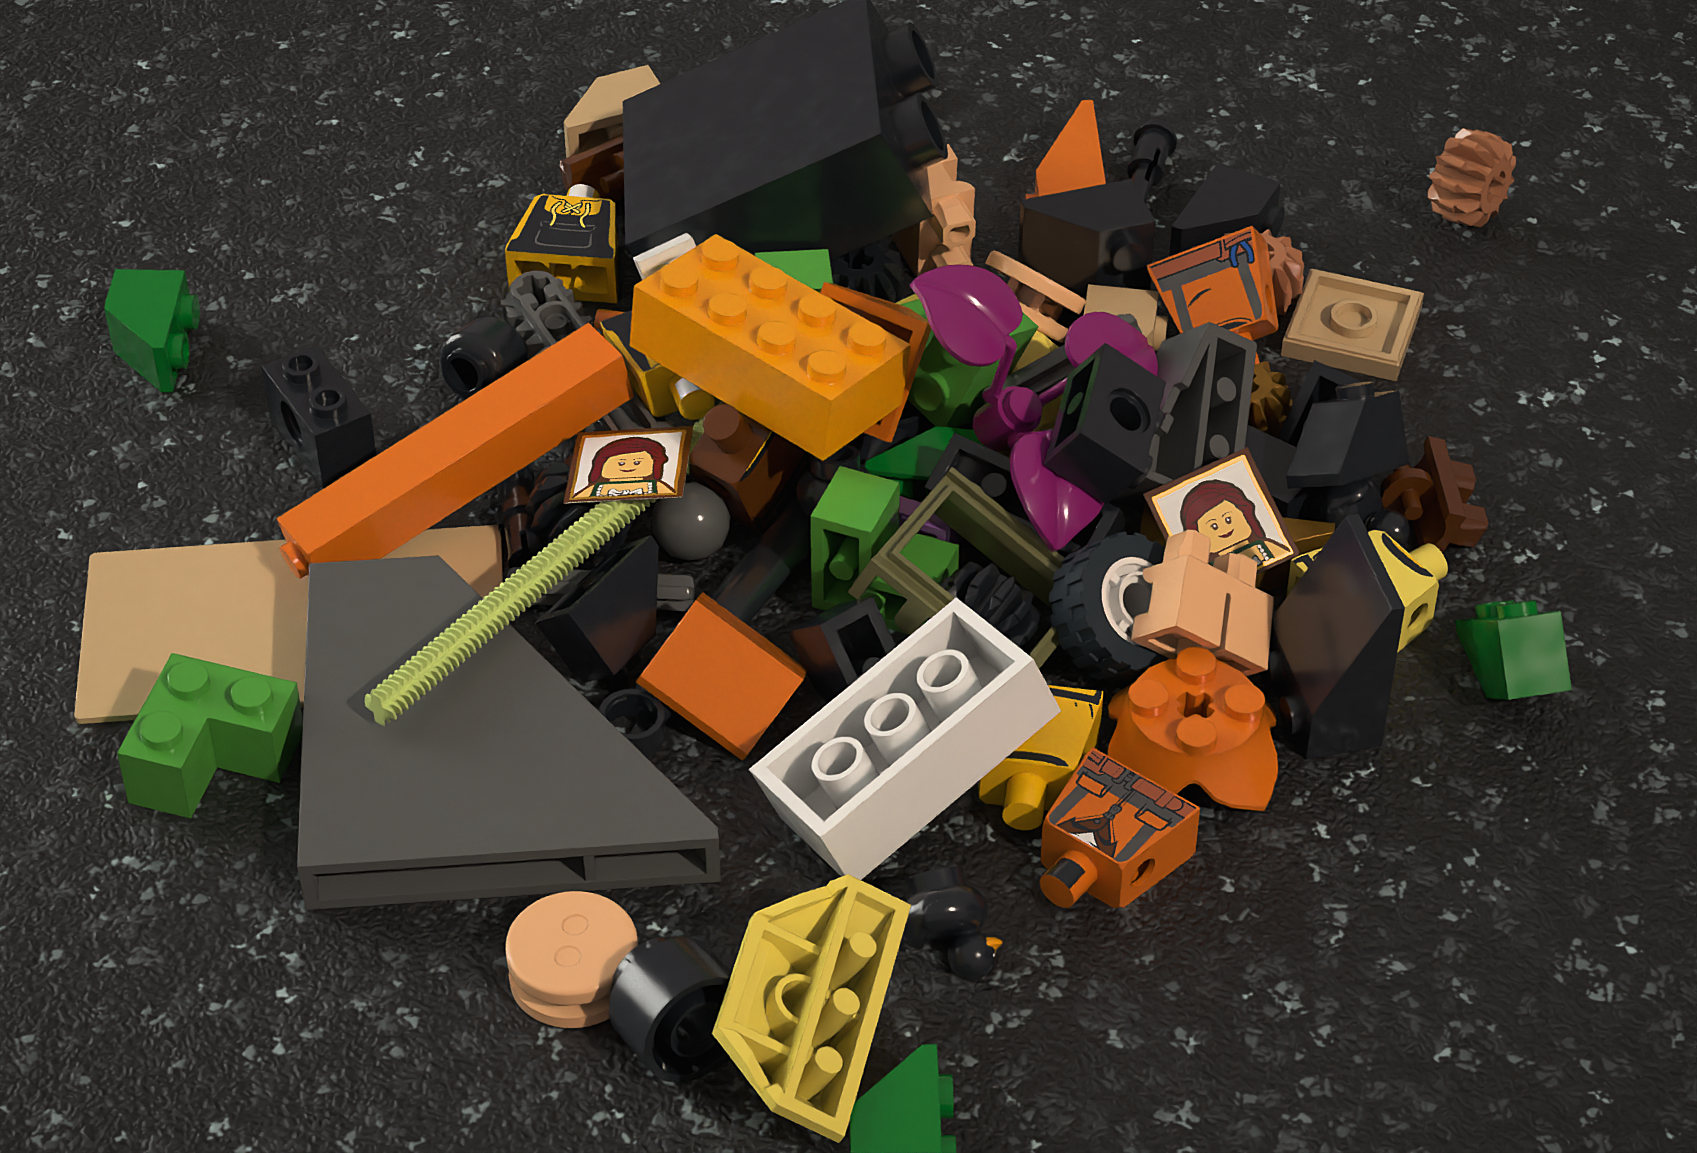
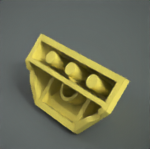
[712,874,911,1143]

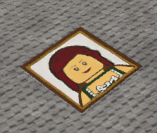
[563,426,694,503]
[1143,447,1300,575]

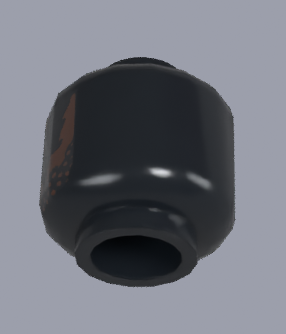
[439,316,528,400]

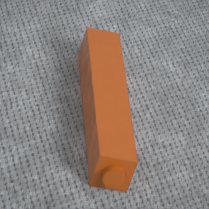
[276,322,634,579]

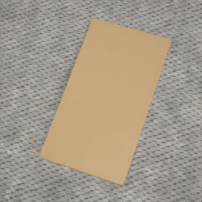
[74,525,503,724]

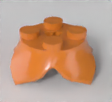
[1108,647,1278,811]

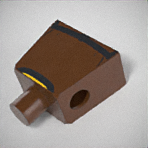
[688,402,809,535]

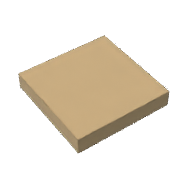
[1281,269,1424,381]

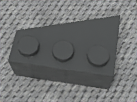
[1112,322,1257,513]

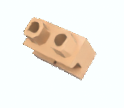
[893,144,976,278]
[1131,530,1274,676]

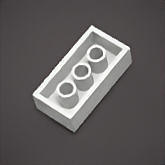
[749,598,1061,880]

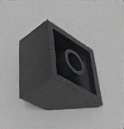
[1018,179,1156,318]

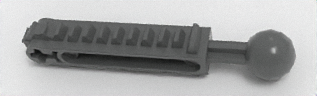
[501,271,730,561]

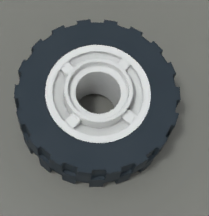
[1049,532,1169,684]

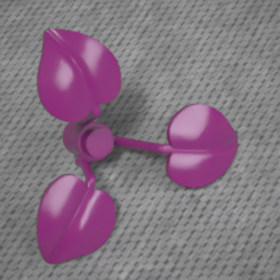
[909,265,1158,552]

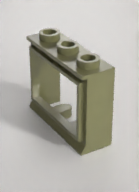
[848,467,1065,668]

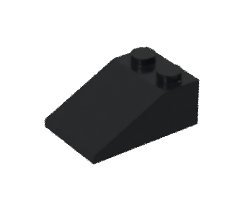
[1260,514,1405,760]

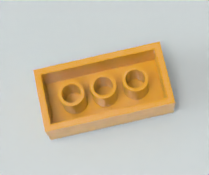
[629,234,911,461]

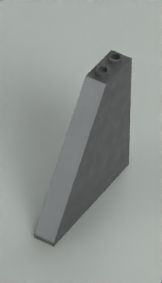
[297,555,721,910]

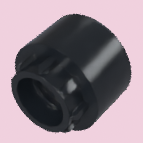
[609,937,732,1082]

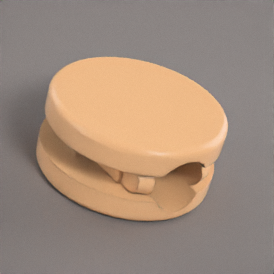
[985,250,1086,344]
[506,891,638,1028]

